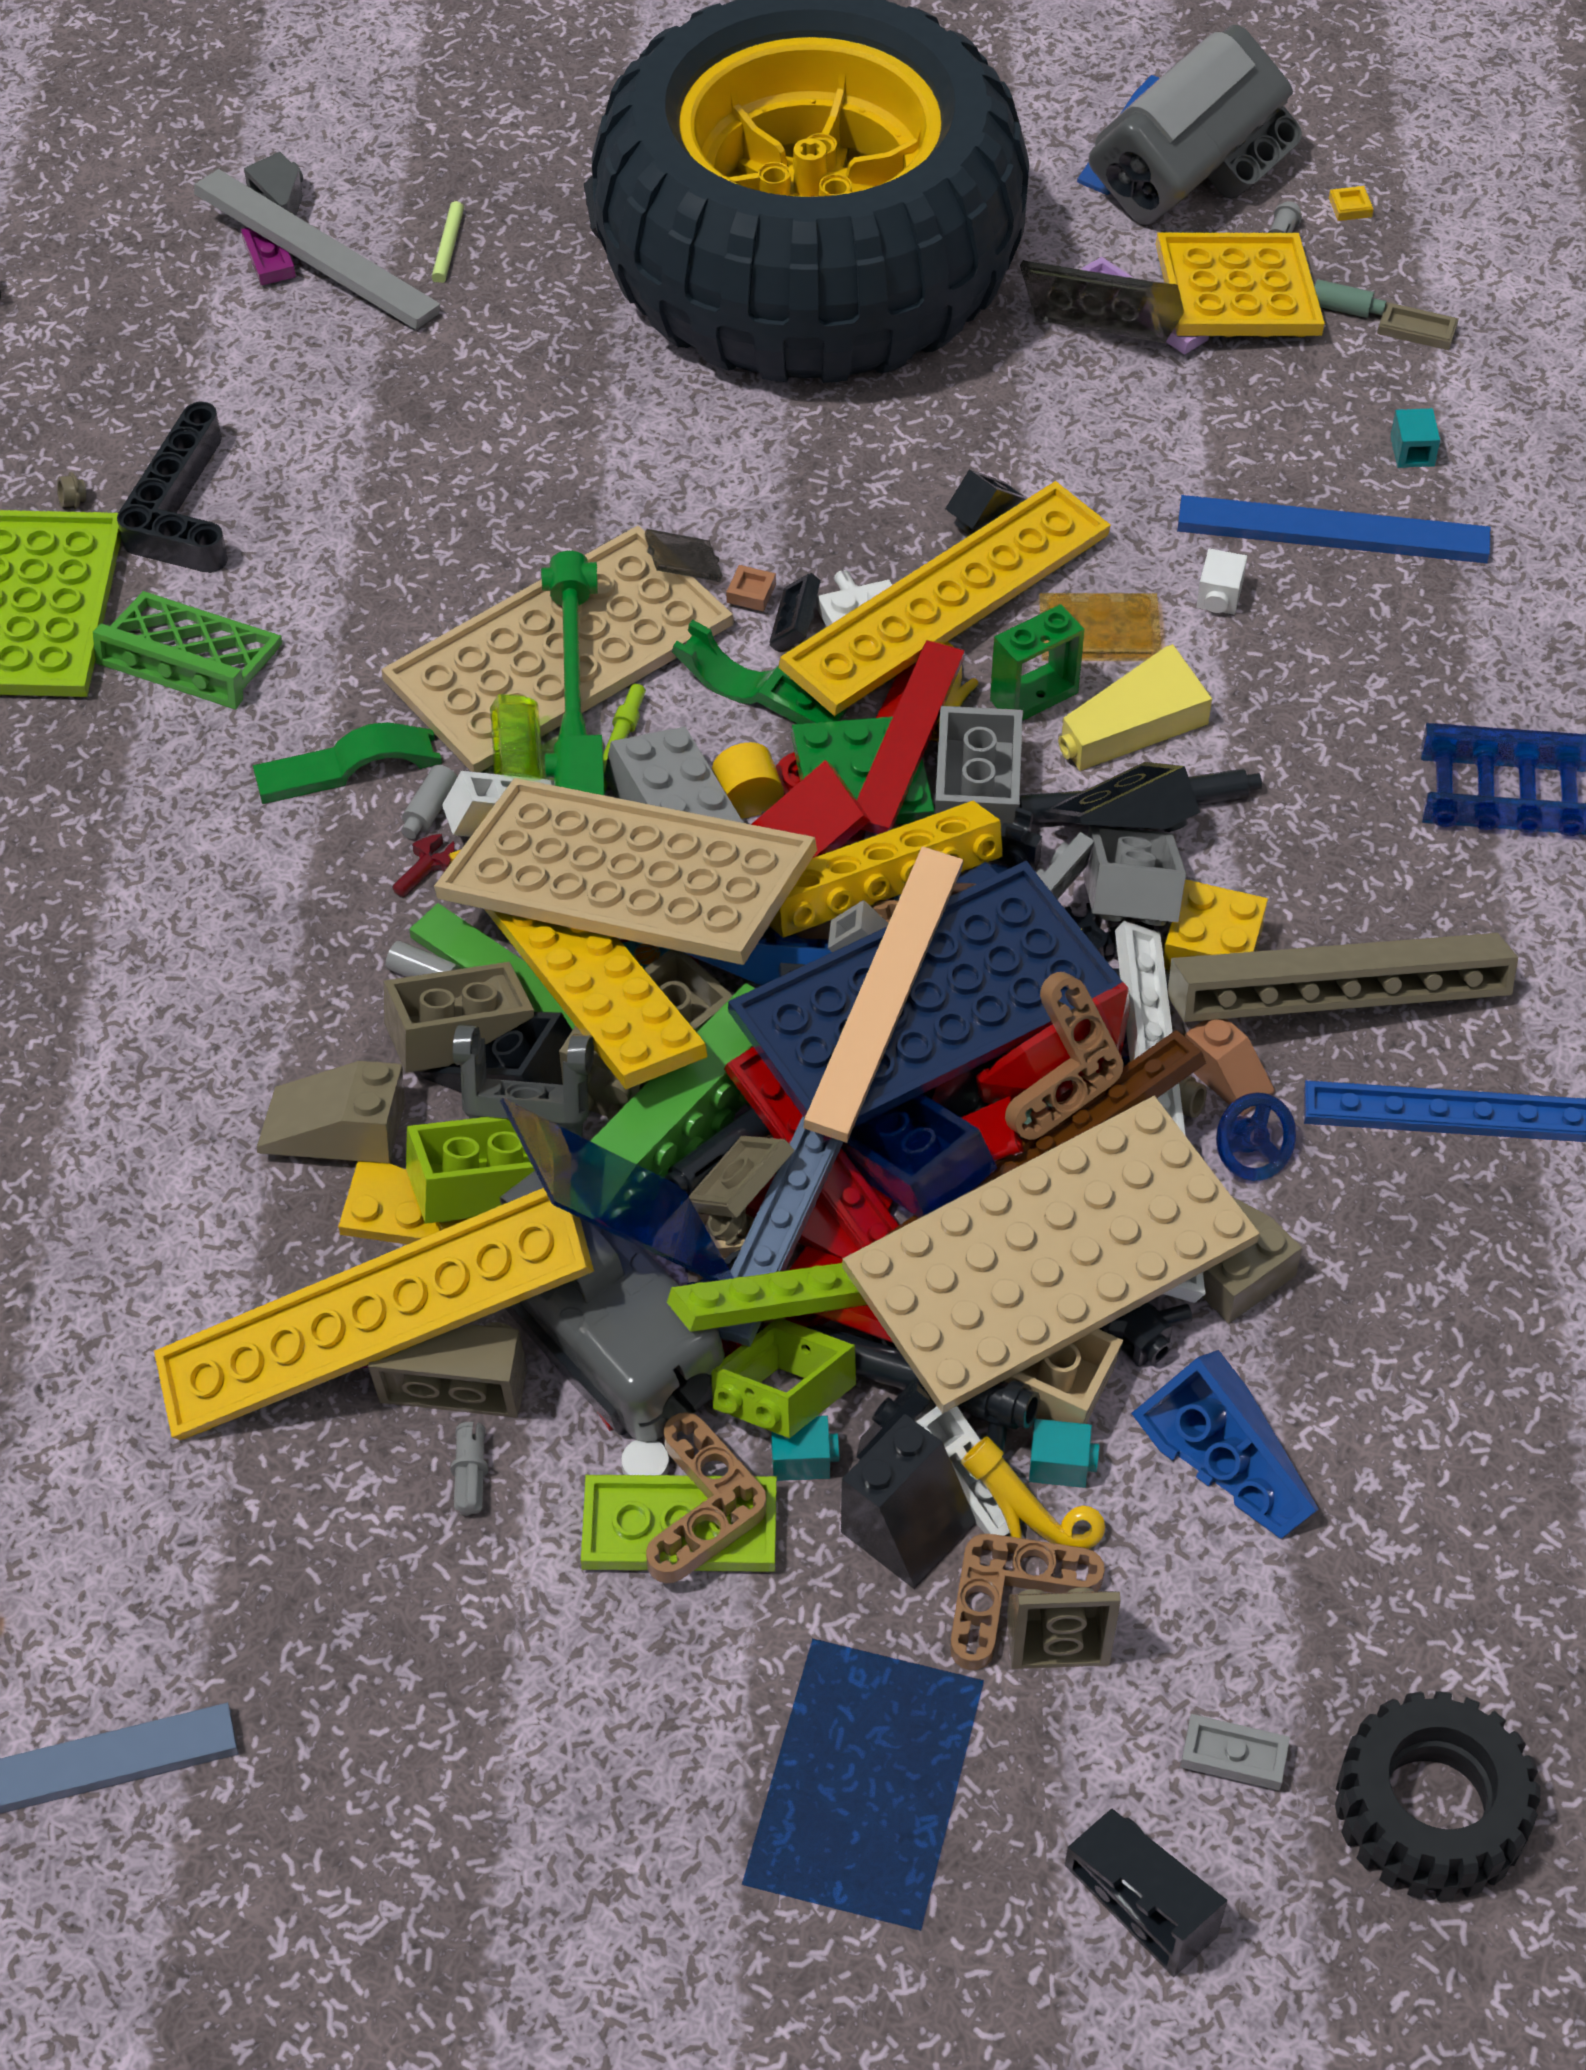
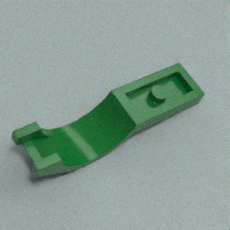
[672,620,848,724]
[253,722,442,804]

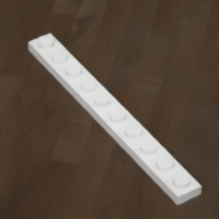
[1115,921,1205,1303]

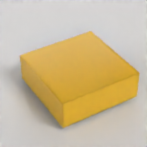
[1329,186,1374,221]

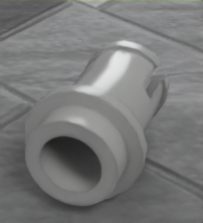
[1268,201,1302,233]

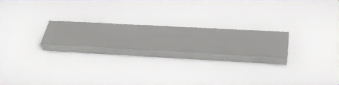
[194,169,440,330]

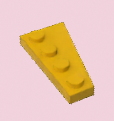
[338,1161,470,1245]

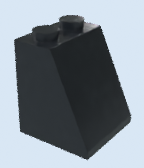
[841,1414,976,1589]

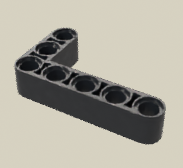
[117,401,228,573]

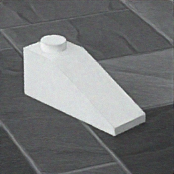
[442,771,554,837]
[914,1402,1023,1536]

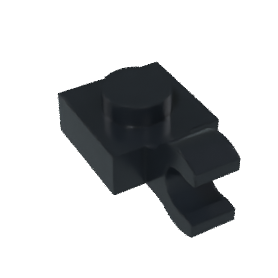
[998,807,1042,871]

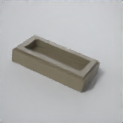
[1377,302,1459,350]

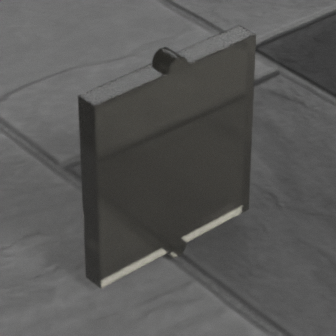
[644,529,723,582]

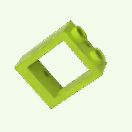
[711,1318,856,1438]

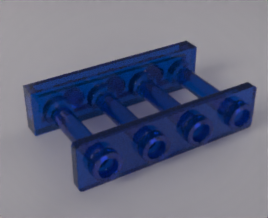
[1421,723,1586,836]

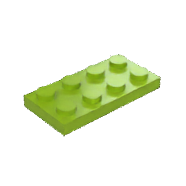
[581,1475,777,1572]

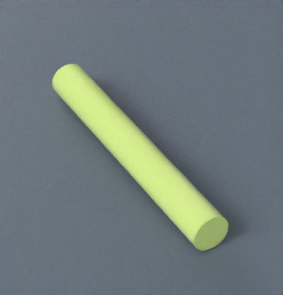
[432,201,464,283]

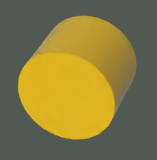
[712,742,784,819]

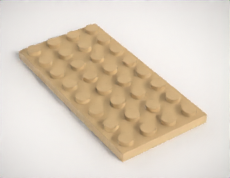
[381,525,733,773]
[434,778,817,965]
[842,1095,1260,1414]

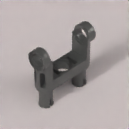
[453,1025,594,1161]

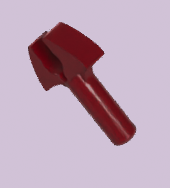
[392,834,456,897]

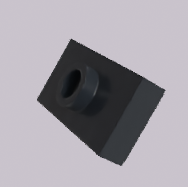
[769,573,821,652]
[856,1376,931,1460]

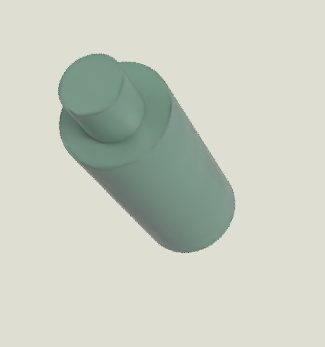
[1314,279,1387,318]

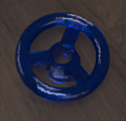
[1216,1092,1296,1181]

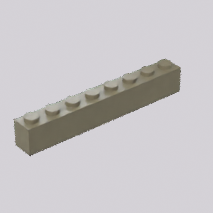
[1168,933,1519,1022]

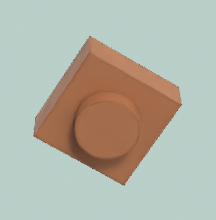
[726,565,776,612]

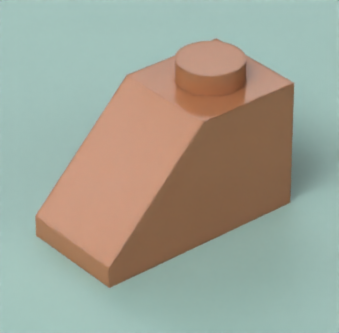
[1185,1019,1275,1117]

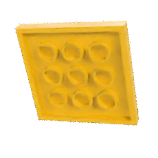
[1155,232,1325,337]

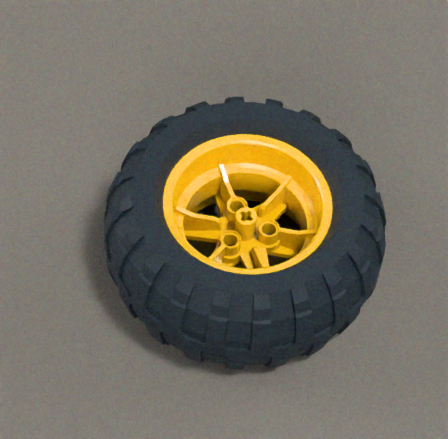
[592,0,1029,383]

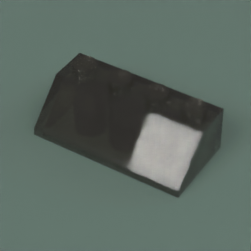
[1020,260,1184,343]

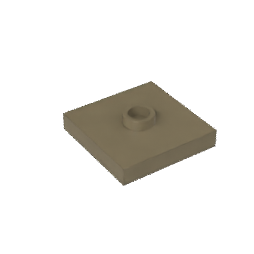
[686,1136,795,1218]

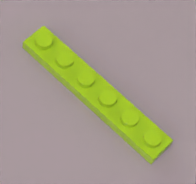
[667,1263,867,1332]

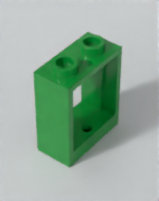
[990,604,1085,721]

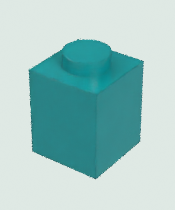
[1390,408,1440,468]
[771,1415,839,1481]
[1029,1419,1099,1488]

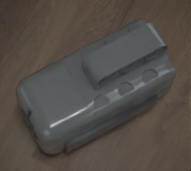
[499,1169,726,1442]

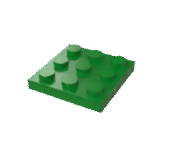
[791,717,935,825]

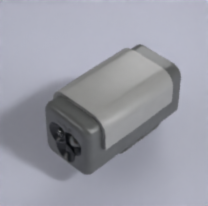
[1088,25,1302,225]

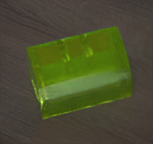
[490,694,544,779]

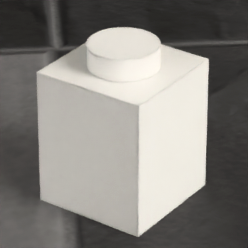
[1196,549,1247,615]

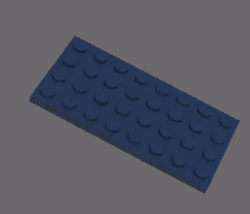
[728,861,1123,1143]

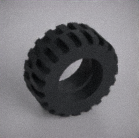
[1335,1691,1541,1901]

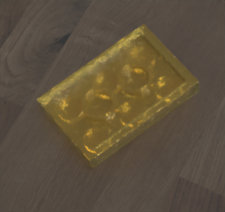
[1039,593,1162,661]

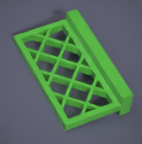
[93,591,282,710]

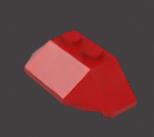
[976,982,1130,1110]

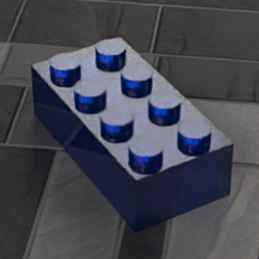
[841,1094,997,1218]

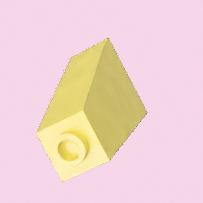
[1059,644,1212,771]

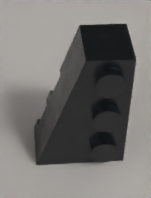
[1065,1808,1228,1978]

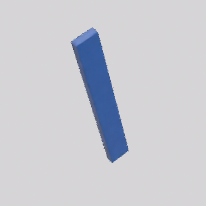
[1177,495,1491,564]
[1304,1080,1586,1142]

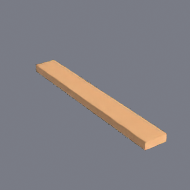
[803,846,963,1143]

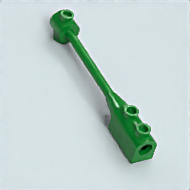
[541,550,604,795]

